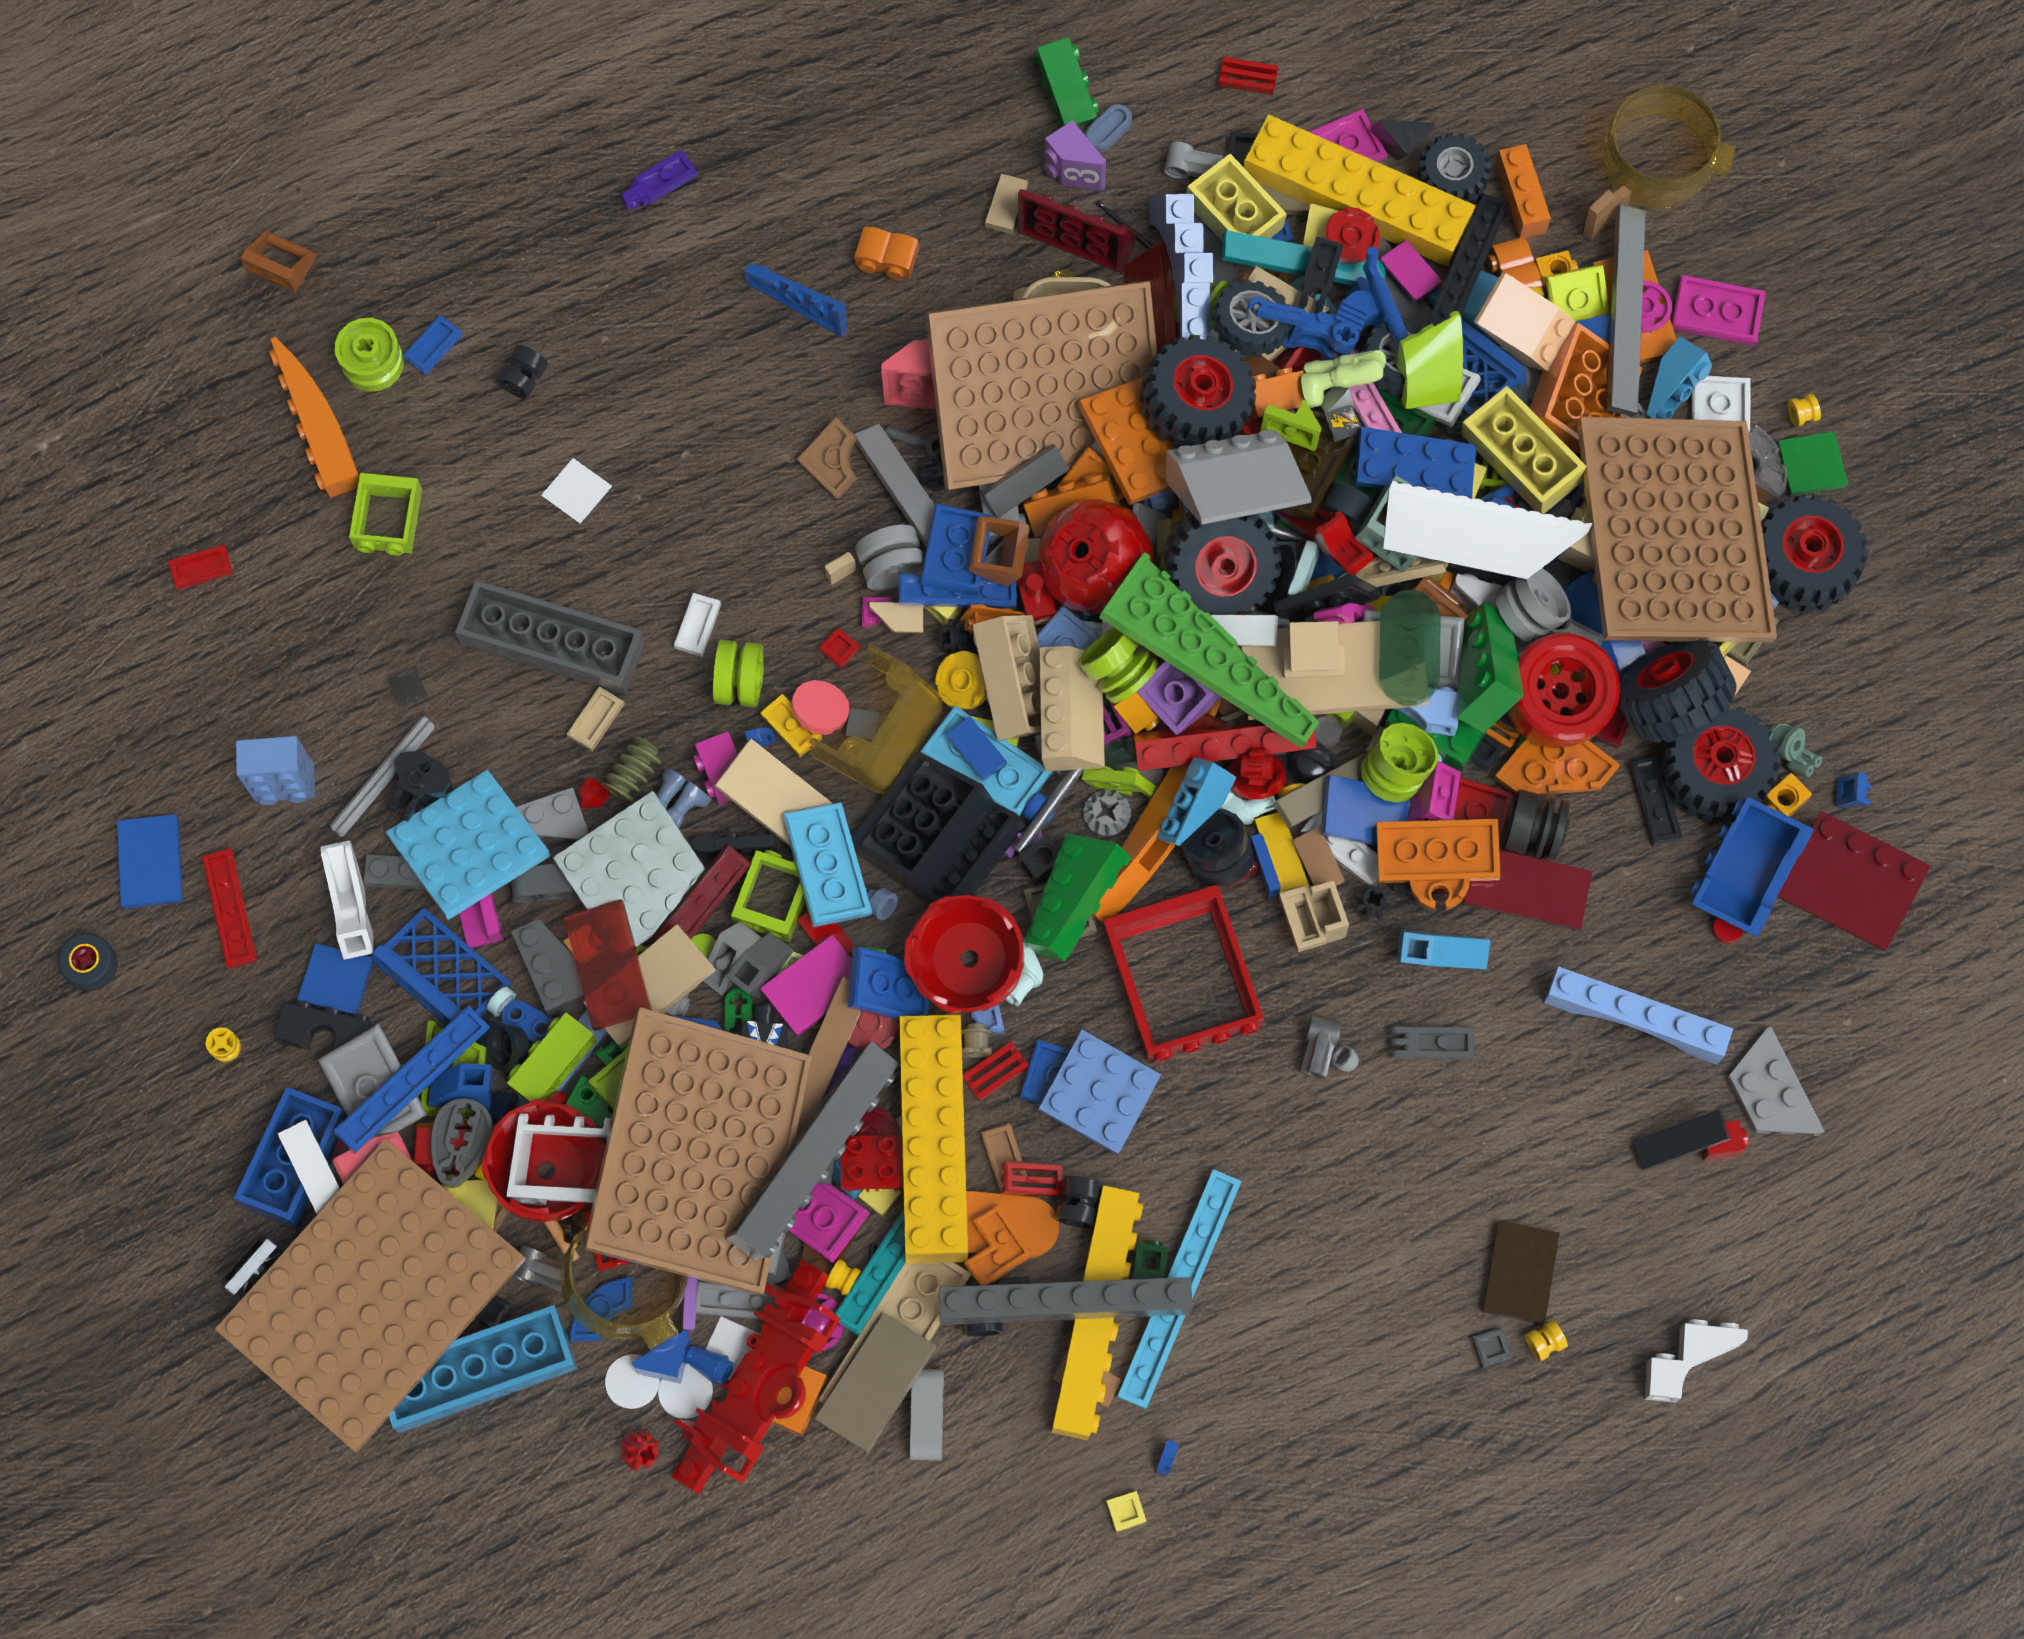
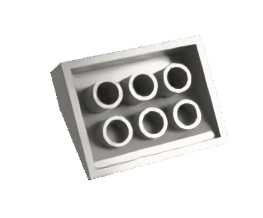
[1166,430,1311,525]

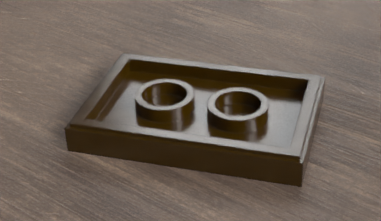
[1482,1220,1560,1325]

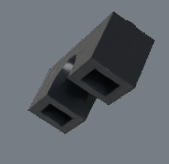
[274,1001,375,1051]

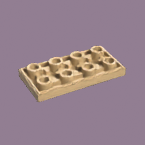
[714,739,833,847]
[583,924,716,1049]

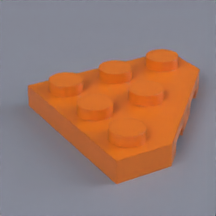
[1494,739,1620,796]

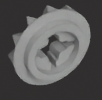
[1083,789,1131,836]

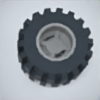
[1417,132,1490,205]

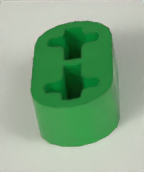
[725,988,753,1033]

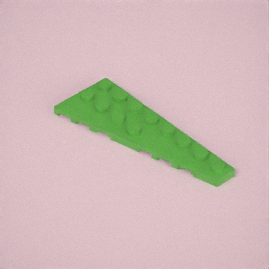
[1099,552,1319,748]

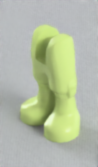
[1301,350,1386,408]

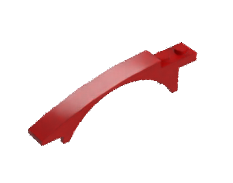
[1238,424,1374,575]

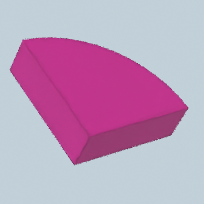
[862,597,892,628]

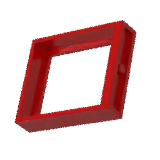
[1103,885,1264,1063]

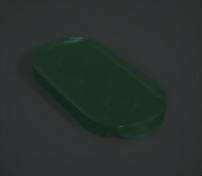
[1379,590,1441,706]

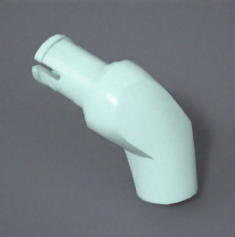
[1219,790,1276,825]
[1006,936,1043,1006]

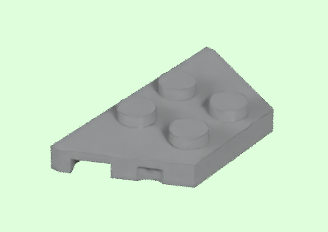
[1727,1027,1825,1136]

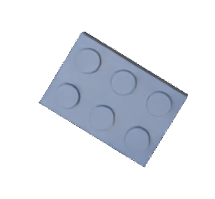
[236,736,315,805]

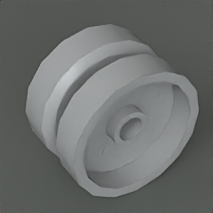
[855,524,925,591]
[1496,568,1571,643]

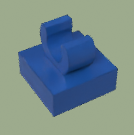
[1836,772,1872,809]

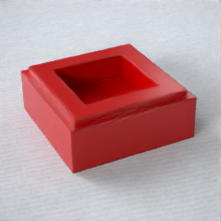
[819,627,860,669]

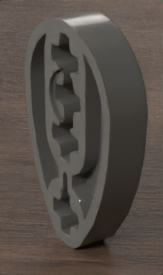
[431,1098,494,1188]

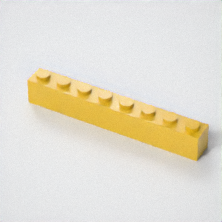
[1051,1185,1143,1441]

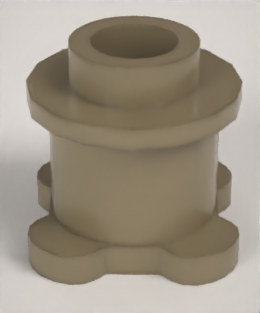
[961,1023,992,1058]

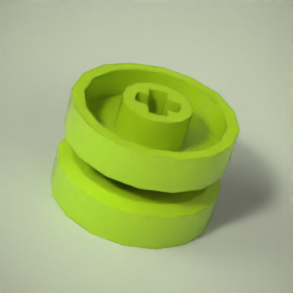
[335,318,404,392]
[713,640,764,708]

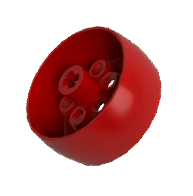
[1506,633,1620,748]

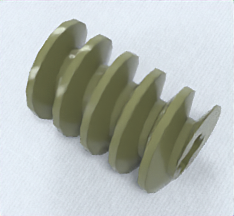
[600,736,662,803]

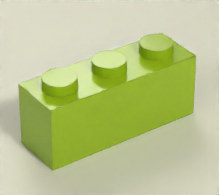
[507,1013,598,1103]

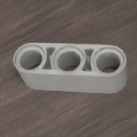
[910,1369,944,1461]

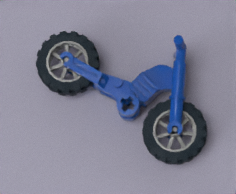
[1212,247,1423,396]

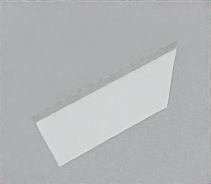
[1383,481,1592,579]

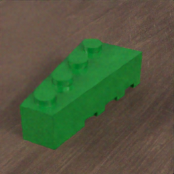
[1456,602,1523,733]
[1024,833,1132,962]

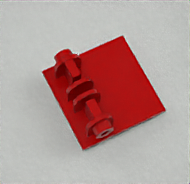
[841,1134,903,1193]

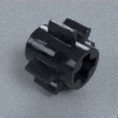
[919,454,945,492]
[938,619,974,654]
[1355,883,1392,921]

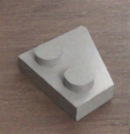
[517,787,589,841]

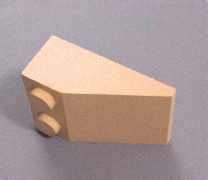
[1474,272,1575,371]

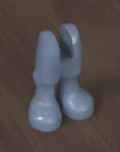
[656,767,711,829]

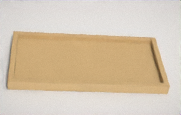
[1242,617,1429,720]

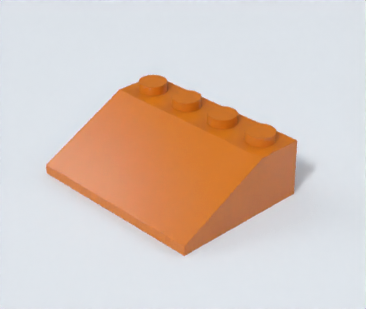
[1530,323,1643,454]

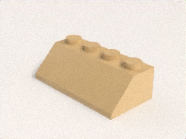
[973,615,1041,741]
[1040,646,1105,771]

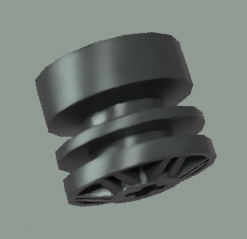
[1504,789,1570,862]

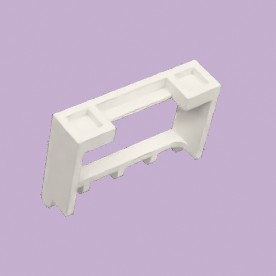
[507,1113,612,1206]

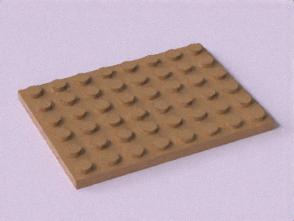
[925,281,1157,490]
[1577,417,1777,642]
[583,1007,812,1295]
[215,1138,526,1453]

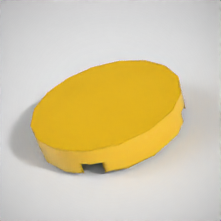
[935,651,987,710]

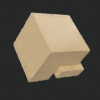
[1284,621,1345,677]
[1279,880,1349,952]

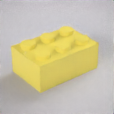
[1186,154,1287,241]

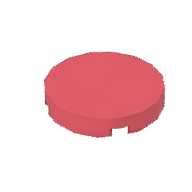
[790,680,850,735]

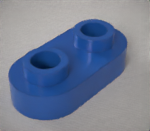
[502,1000,553,1044]

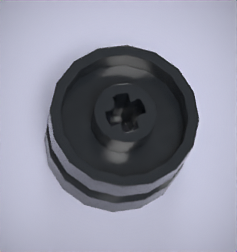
[1181,809,1255,887]

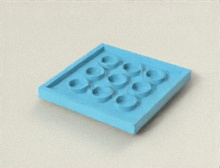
[386,769,550,920]

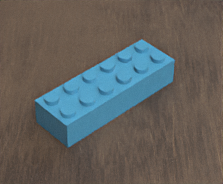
[389,1305,578,1433]

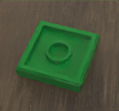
[1776,432,1848,497]

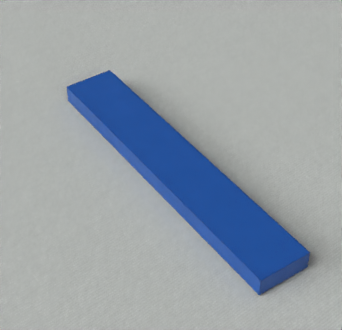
[333,1006,490,1154]

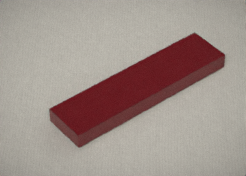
[652,844,751,942]

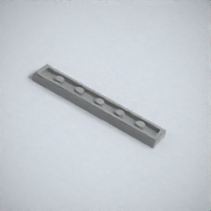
[855,424,935,548]

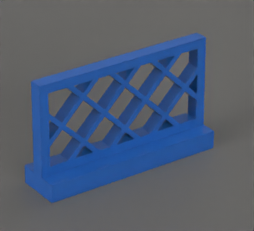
[1422,319,1527,416]
[372,908,512,1026]

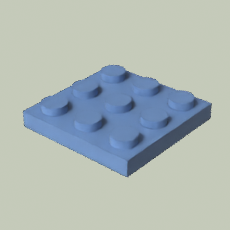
[1037,1030,1161,1155]

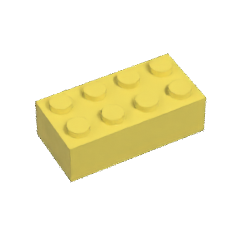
[1462,386,1587,515]

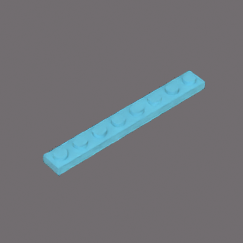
[1117,1169,1242,1410]

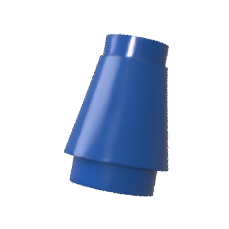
[685,1346,734,1384]

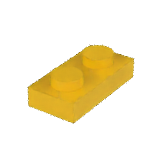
[760,694,822,757]

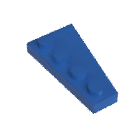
[744,262,848,338]

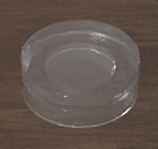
[1315,716,1342,748]

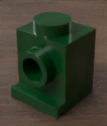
[1133,1240,1168,1279]

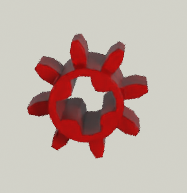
[1241,748,1274,786]
[619,1429,659,1471]

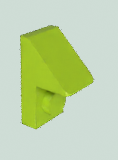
[1260,399,1321,451]

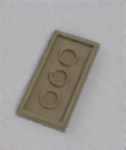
[815,1313,937,1453]

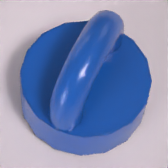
[1023,792,1056,824]

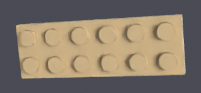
[819,1262,971,1404]

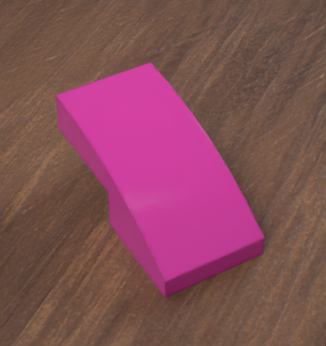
[1314,603,1366,624]

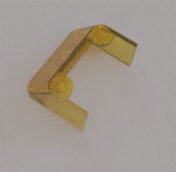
[809,644,943,794]

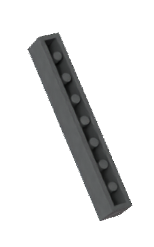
[726,1041,899,1261]
[938,1277,1193,1325]

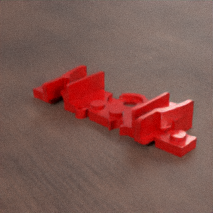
[671,1260,841,1494]

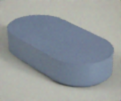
[1085,104,1132,153]

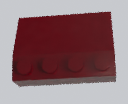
[1018,189,1136,274]
[1777,811,1931,952]

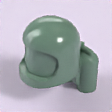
[1769,723,1822,777]

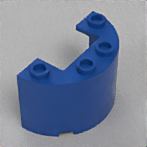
[1689,796,1814,937]

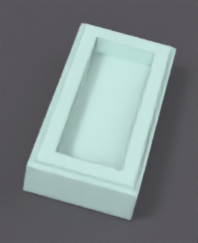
[1288,541,1319,597]

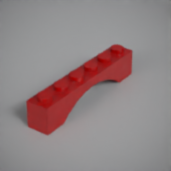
[1132,721,1316,771]

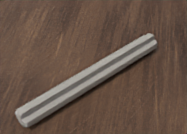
[330,716,435,837]

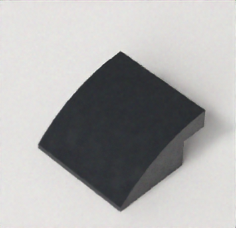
[852,751,1025,904]

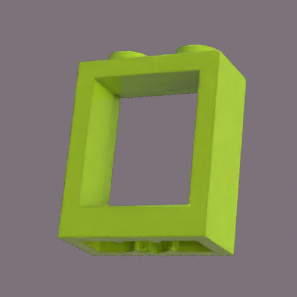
[349,473,422,556]
[731,850,805,943]

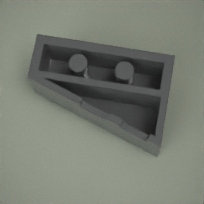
[511,919,601,1019]

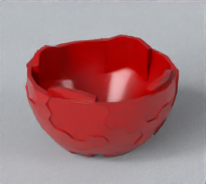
[1037,499,1154,614]
[904,895,1025,1014]
[481,1099,605,1222]

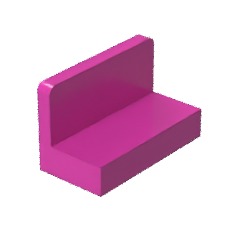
[1381,240,1442,301]
[1408,761,1461,821]
[459,893,504,949]

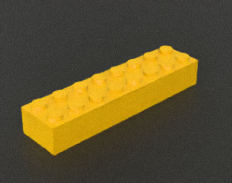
[1244,114,1475,267]
[900,1015,968,1264]

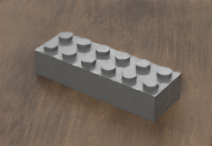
[455,580,646,695]

